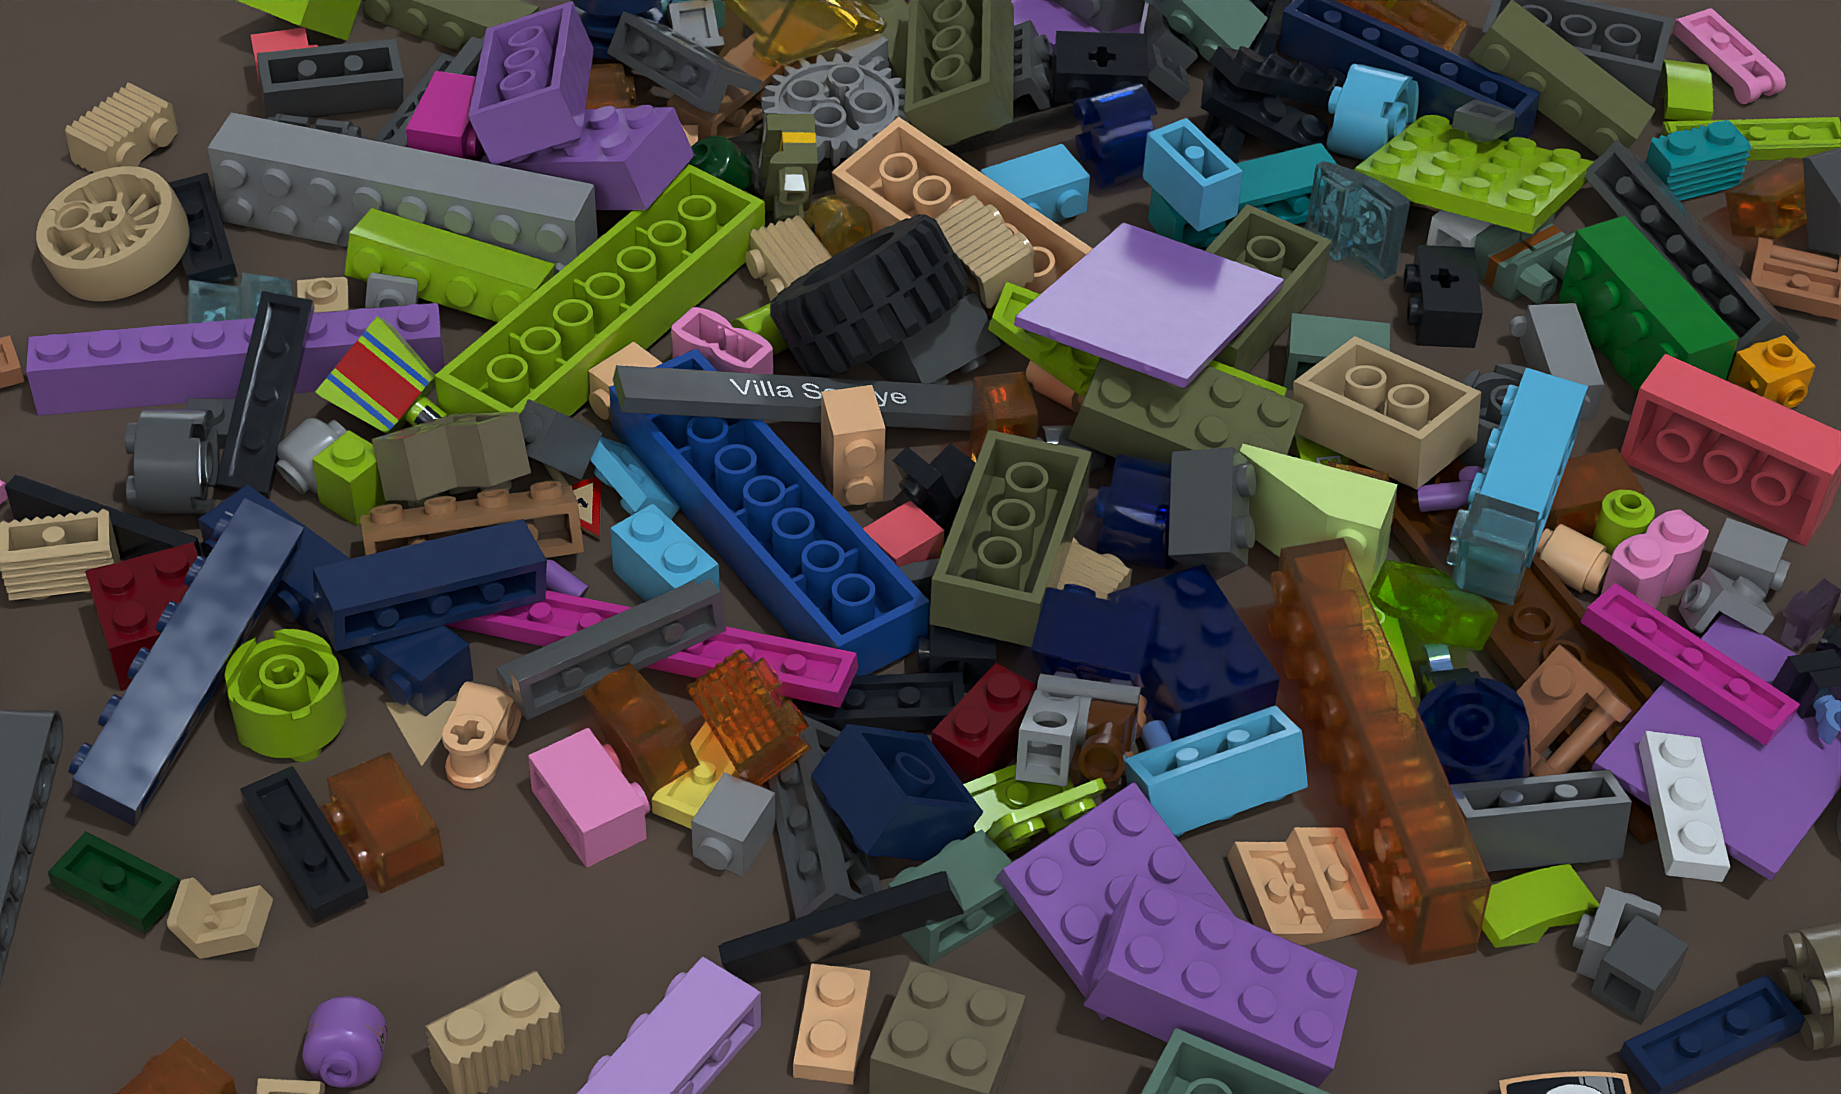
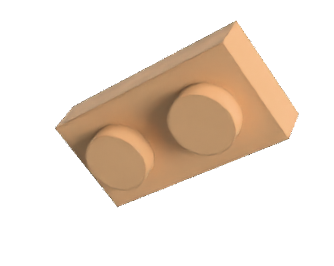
[793,963,871,1085]

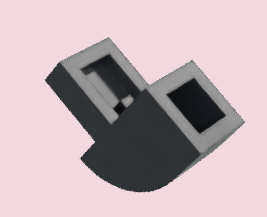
[892,443,976,536]

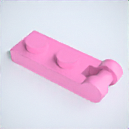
[1673,8,1786,104]

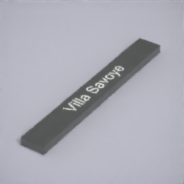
[613,365,1017,433]

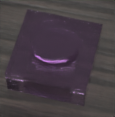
[1780,579,1841,652]

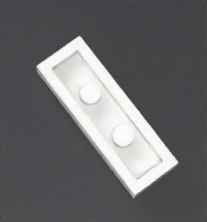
[1638,731,1730,882]

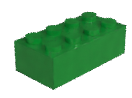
[1558,215,1739,393]

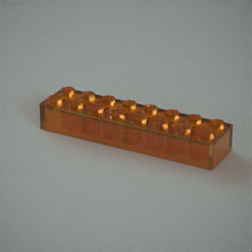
[1267,538,1492,965]

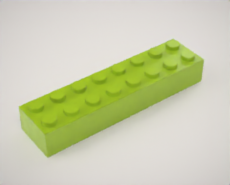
[434,164,765,417]

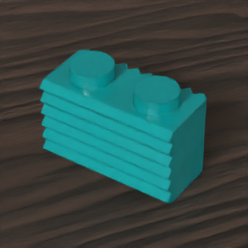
[1645,120,1752,201]

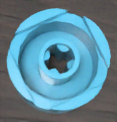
[1327,64,1419,160]

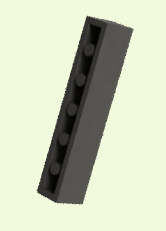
[1585,140,1800,353]

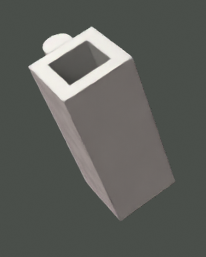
[1509,303,1604,421]

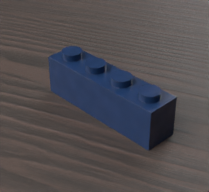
[313,519,547,652]

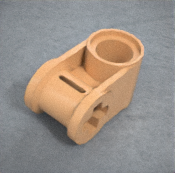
[442,681,522,789]

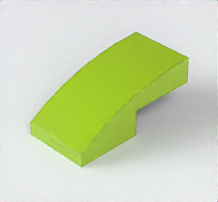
[1661,59,1713,121]
[1465,864,1599,948]

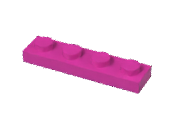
[1581,583,1800,746]

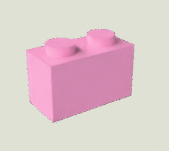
[528,727,650,868]

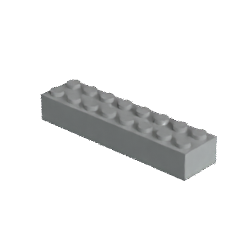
[207,112,598,276]

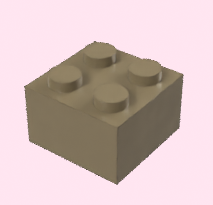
[869,961,1026,1094]

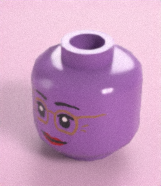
[302,996,388,1088]

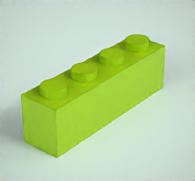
[344,208,555,322]

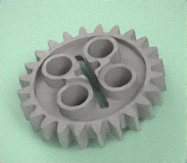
[762,54,909,167]

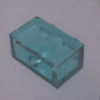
[1446,492,1540,605]

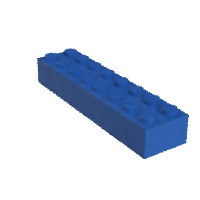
[609,348,930,676]

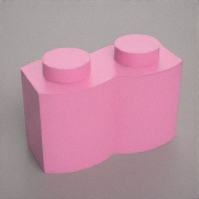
[671,307,773,374]
[1600,509,1709,609]

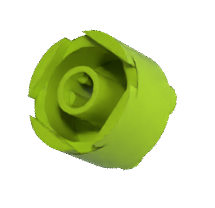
[225,629,347,762]

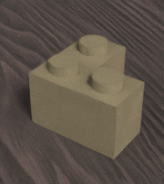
[372,412,531,508]

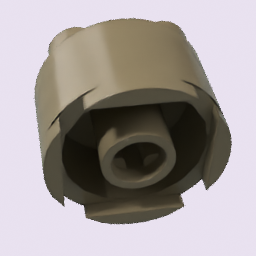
[1777,921,1841,1051]

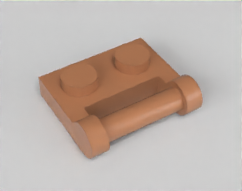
[1749,237,1841,320]
[1485,645,1632,777]

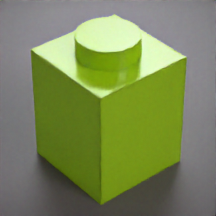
[312,430,389,526]

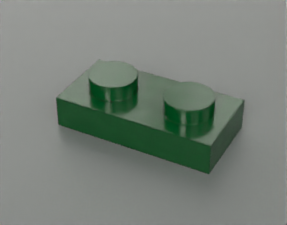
[48,831,180,934]

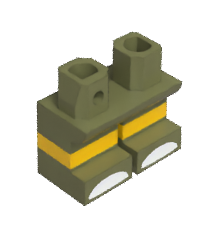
[758,114,818,225]

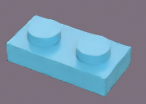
[590,437,680,519]

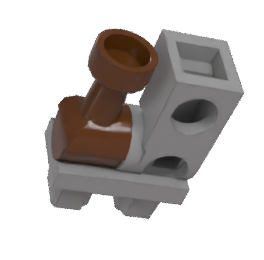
[1015,671,1141,787]

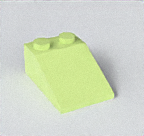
[1240,444,1398,601]

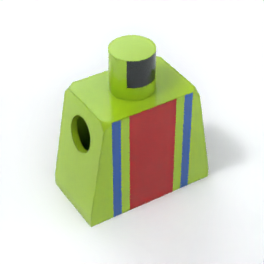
[315,316,448,434]

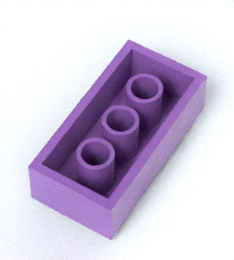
[468,1,594,165]
[479,105,695,210]
[1083,874,1358,1088]

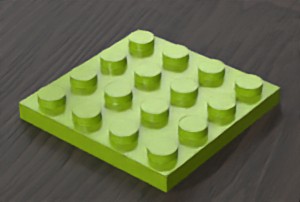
[1354,115,1594,234]

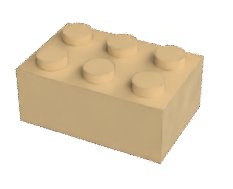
[1293,336,1481,490]

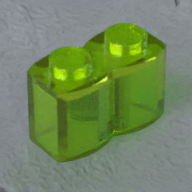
[1369,560,1498,651]

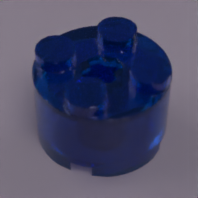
[1074,83,1158,189]
[1095,454,1178,570]
[1415,678,1532,801]

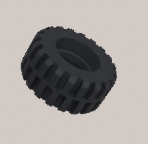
[770,214,969,378]

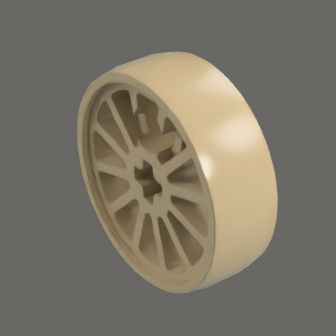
[36,166,190,301]

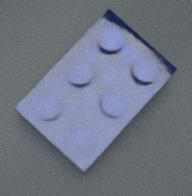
[1102,564,1280,741]

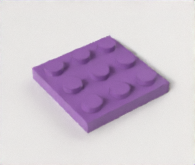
[996,782,1235,1021]

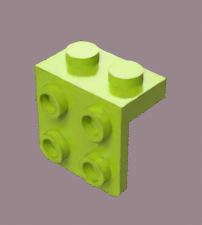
[963,763,1107,855]

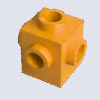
[1728,335,1816,409]

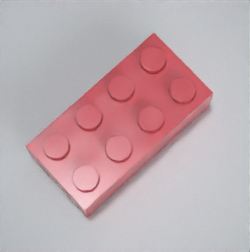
[1619,354,1841,546]

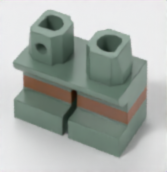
[1474,213,1575,305]

